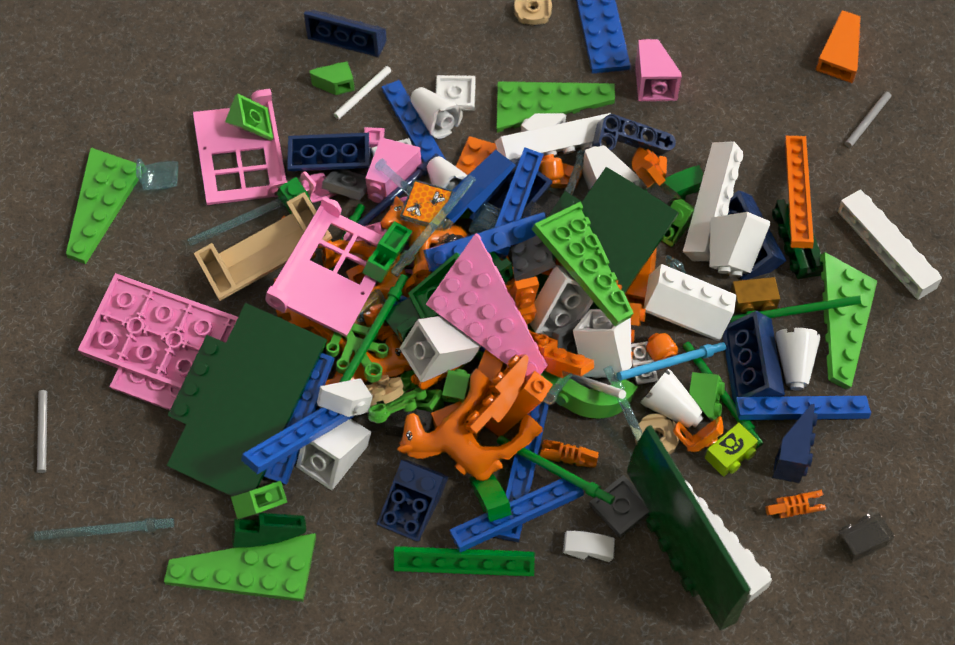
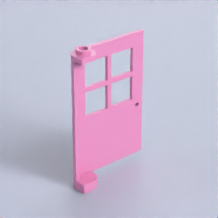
[193,89,287,205]
[265,197,383,337]

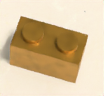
[730,277,780,314]

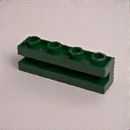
[772,199,823,279]

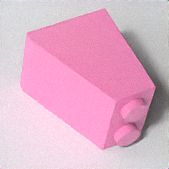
[635,39,681,101]
[365,137,421,203]

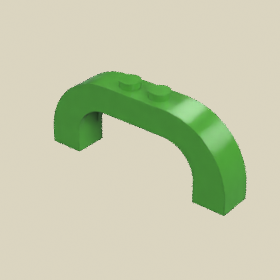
[527,324,638,419]

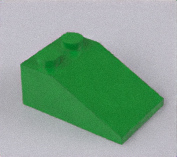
[408,252,460,319]

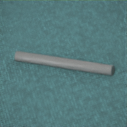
[845,92,891,148]
[37,390,47,473]

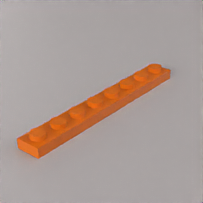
[785,136,814,248]

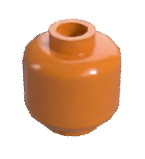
[538,154,564,183]
[646,333,678,362]

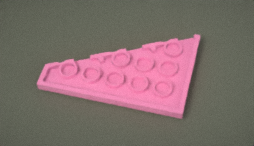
[426,233,548,377]

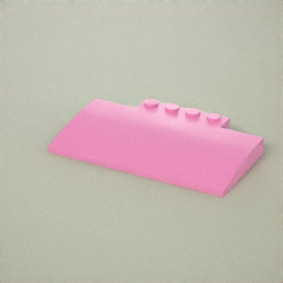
[78,273,238,411]

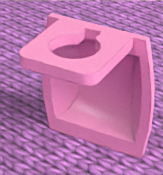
[299,172,336,203]

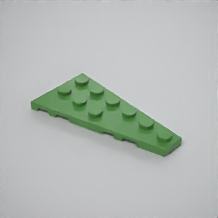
[497,82,615,132]
[66,148,145,264]
[532,202,634,326]
[820,252,877,389]
[164,533,316,602]

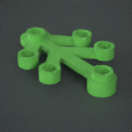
[326,323,389,383]
[368,370,427,423]

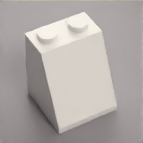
[583,145,640,191]
[709,212,770,278]
[573,309,632,379]
[400,316,481,382]
[296,419,371,490]

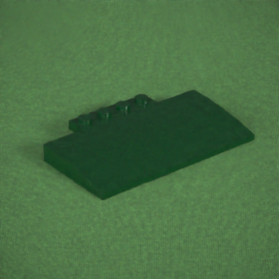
[531,167,679,312]
[167,303,328,496]
[626,425,751,631]

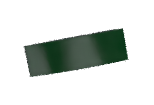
[232,513,306,548]

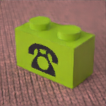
[705,423,758,477]

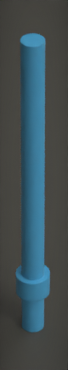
[617,342,726,381]

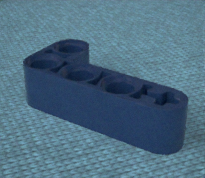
[592,114,676,155]

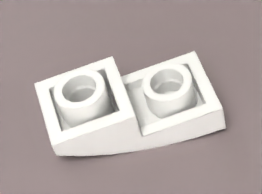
[631,341,658,385]
[563,531,615,562]

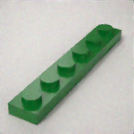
[394,546,535,576]

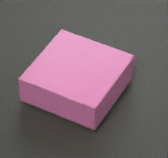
[364,128,385,147]

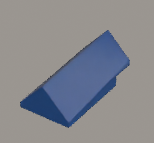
[444,150,516,223]

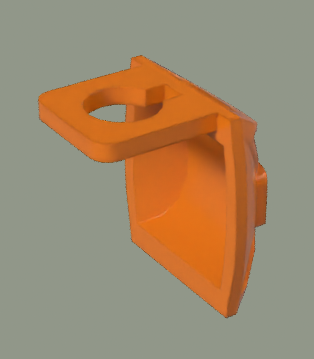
[673,416,723,452]

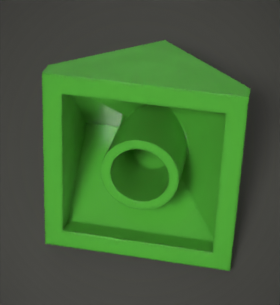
[225,94,273,141]

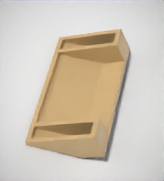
[194,192,332,301]

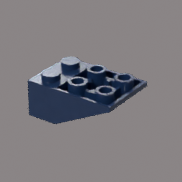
[772,404,818,483]
[377,460,449,542]

